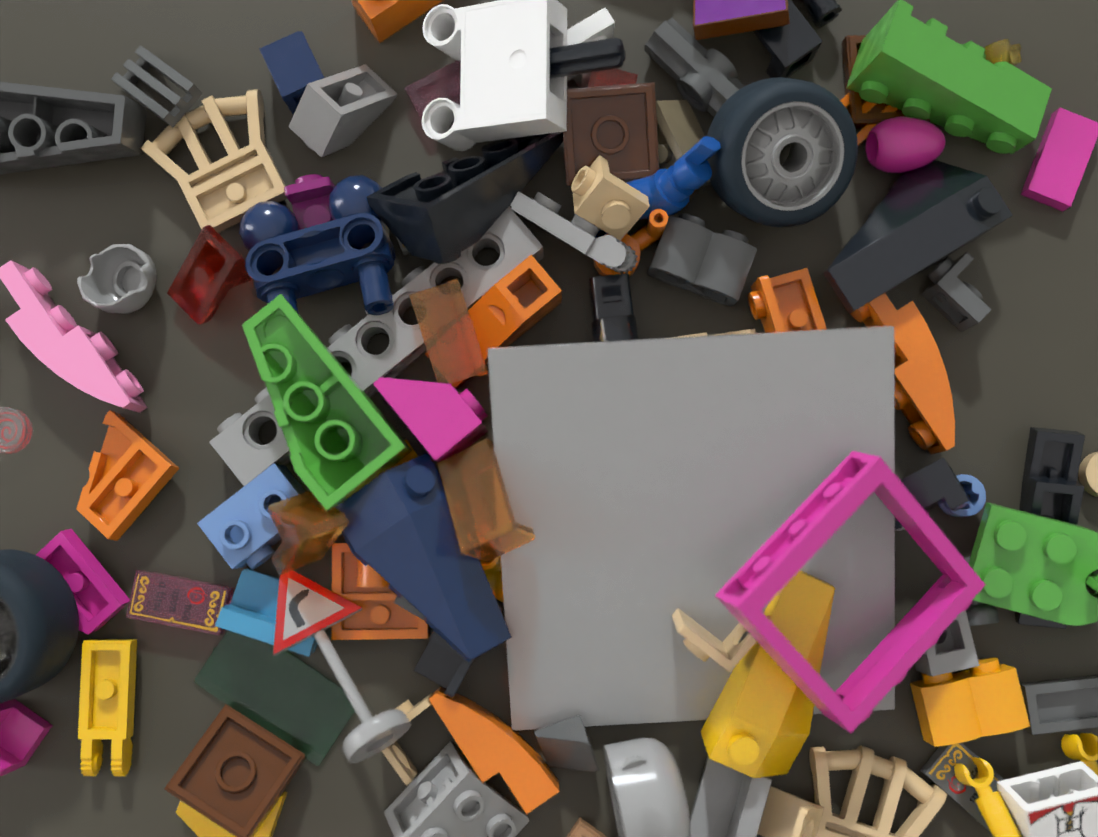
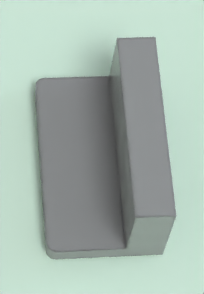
[690,756,772,837]

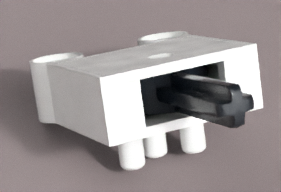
[421,0,626,151]

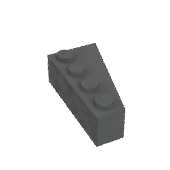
[0,82,147,174]

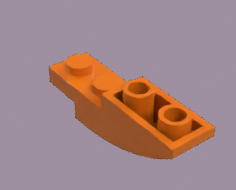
[850,293,955,454]

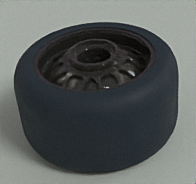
[0,549,79,703]

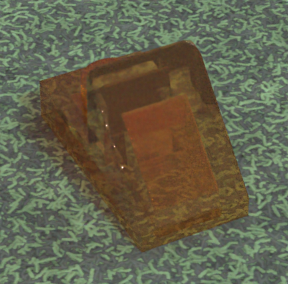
[268,492,349,576]

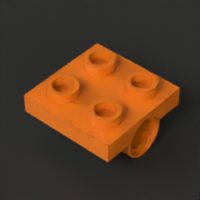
[331,543,430,640]

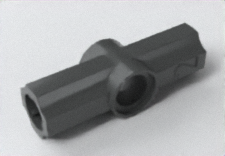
[644,18,745,117]

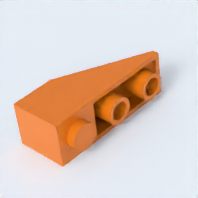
[425,255,562,390]

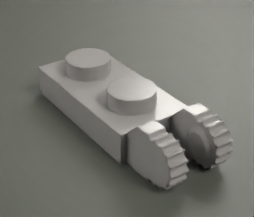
[510,191,638,274]

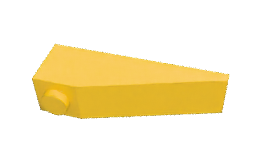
[700,570,835,778]

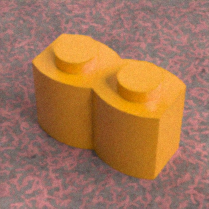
[910,657,1030,747]

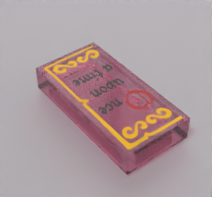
[126,570,234,636]

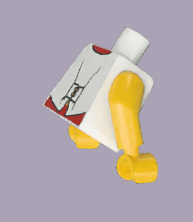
[954,733,1098,837]

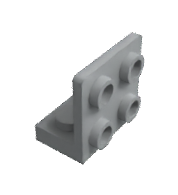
[384,741,529,837]

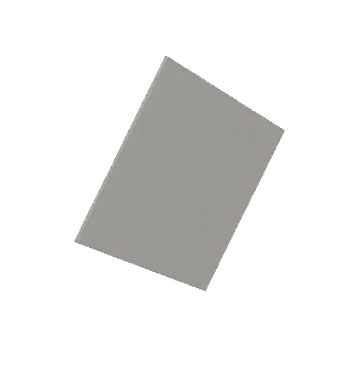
[488,326,895,731]

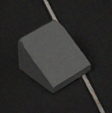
[534,715,599,772]

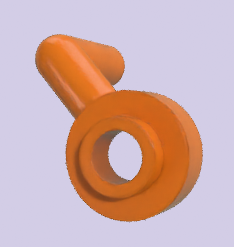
[593,209,668,277]

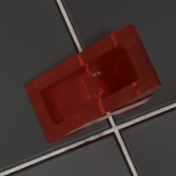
[167,225,252,325]

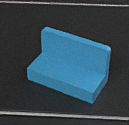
[215,568,318,657]

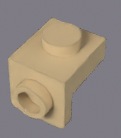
[571,155,650,241]

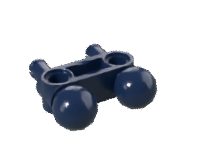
[239,175,396,315]

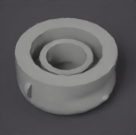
[603,738,691,837]

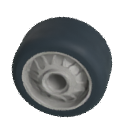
[707,78,858,227]

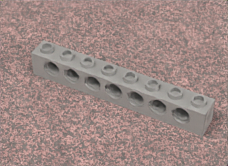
[209,206,544,486]

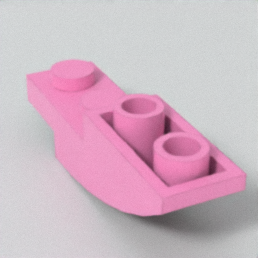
[0,260,148,413]

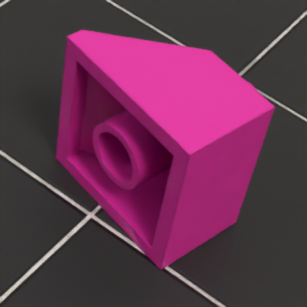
[373,377,488,466]

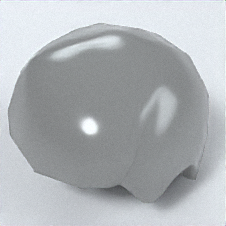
[77,244,157,314]

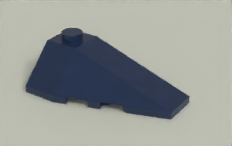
[330,453,511,662]

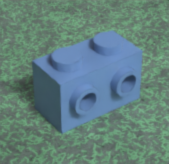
[197,463,319,570]

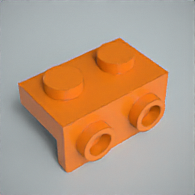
[748,268,827,333]

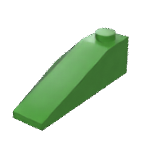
[242,294,412,511]

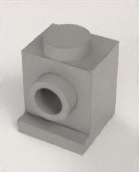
[915,610,979,676]

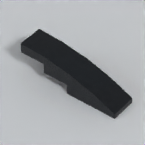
[1015,427,1085,629]

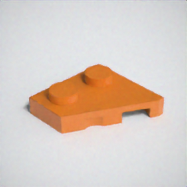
[76,410,180,541]

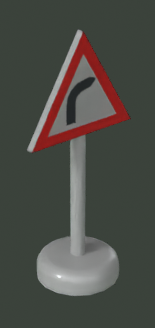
[273,564,411,763]

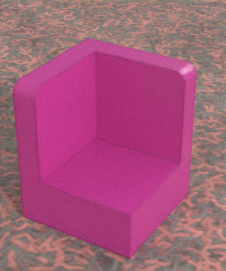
[0,699,53,777]

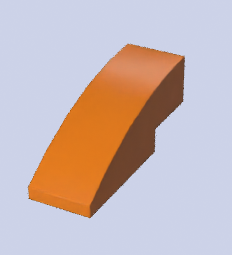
[429,687,559,814]

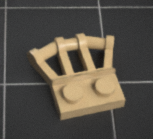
[140,89,287,237]
[809,745,947,837]

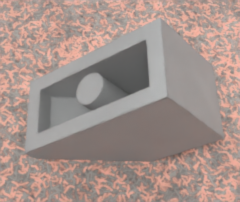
[289,64,397,157]

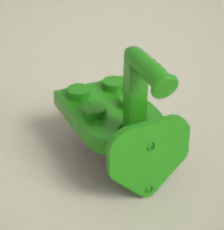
[968,502,1098,626]

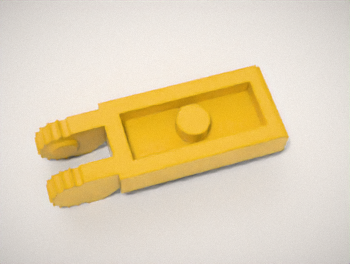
[78,639,137,776]

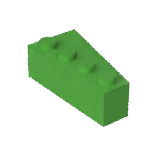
[846,0,1052,154]

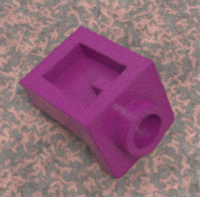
[284,174,335,230]

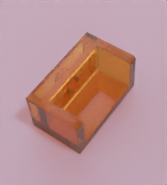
[437,438,535,562]

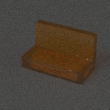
[409,279,488,384]

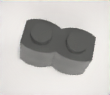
[647,213,757,307]

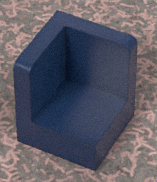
[259,31,325,114]

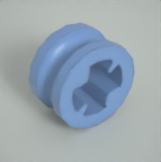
[938,474,986,517]

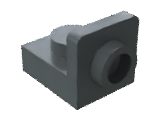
[921,252,992,332]

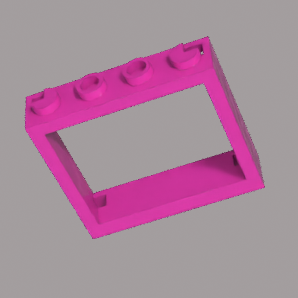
[715,451,985,733]

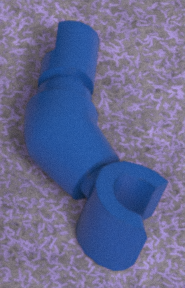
[595,136,721,237]

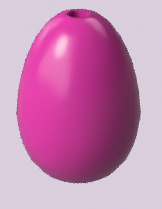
[866,117,946,173]

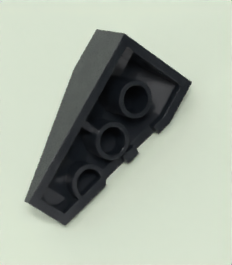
[367,132,563,264]
[823,160,1013,314]

